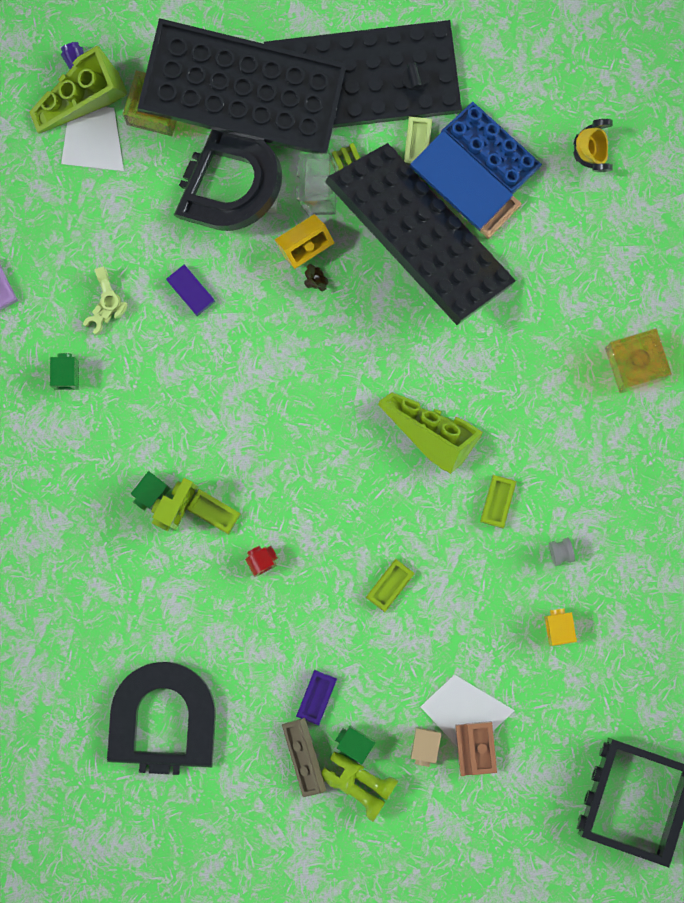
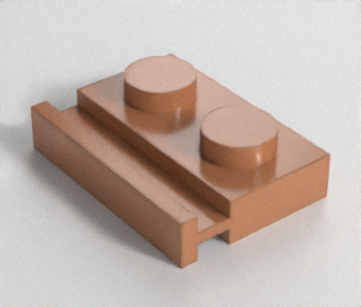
[455,721,497,776]

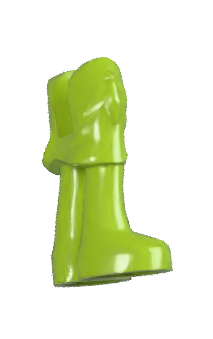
[321,751,398,822]

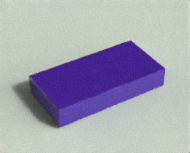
[166,264,215,316]
[296,670,337,726]

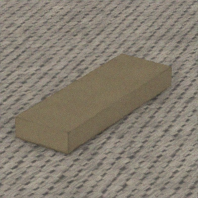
[282,718,326,797]

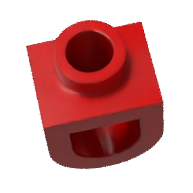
[245,546,278,577]

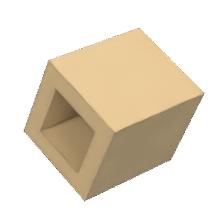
[410,727,441,767]

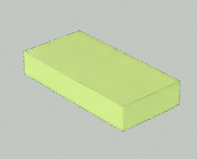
[404,117,432,165]

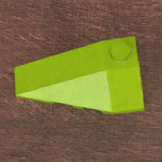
[29,46,127,134]
[378,392,483,474]

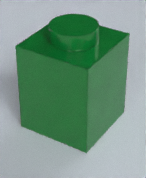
[50,353,79,390]
[131,471,171,511]
[335,726,375,764]

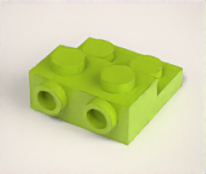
[151,478,198,531]

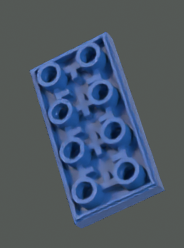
[441,102,542,194]
[410,131,513,231]

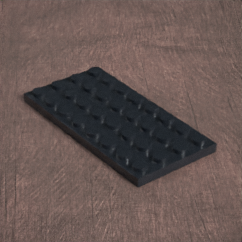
[137,18,347,157]
[264,20,462,128]
[325,143,516,325]

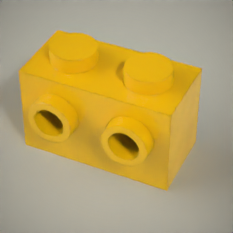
[274,214,335,269]

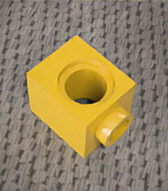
[544,608,577,646]

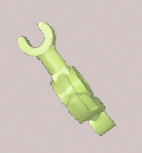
[83,266,128,335]

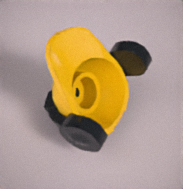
[573,119,613,172]

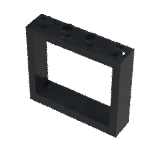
[576,738,684,868]

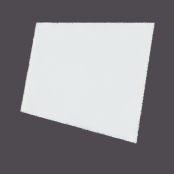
[61,107,124,171]
[420,674,515,746]

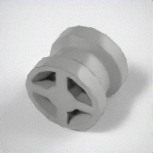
[549,538,575,566]

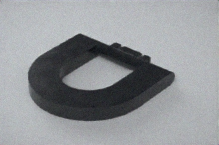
[174,129,282,231]
[107,662,216,775]

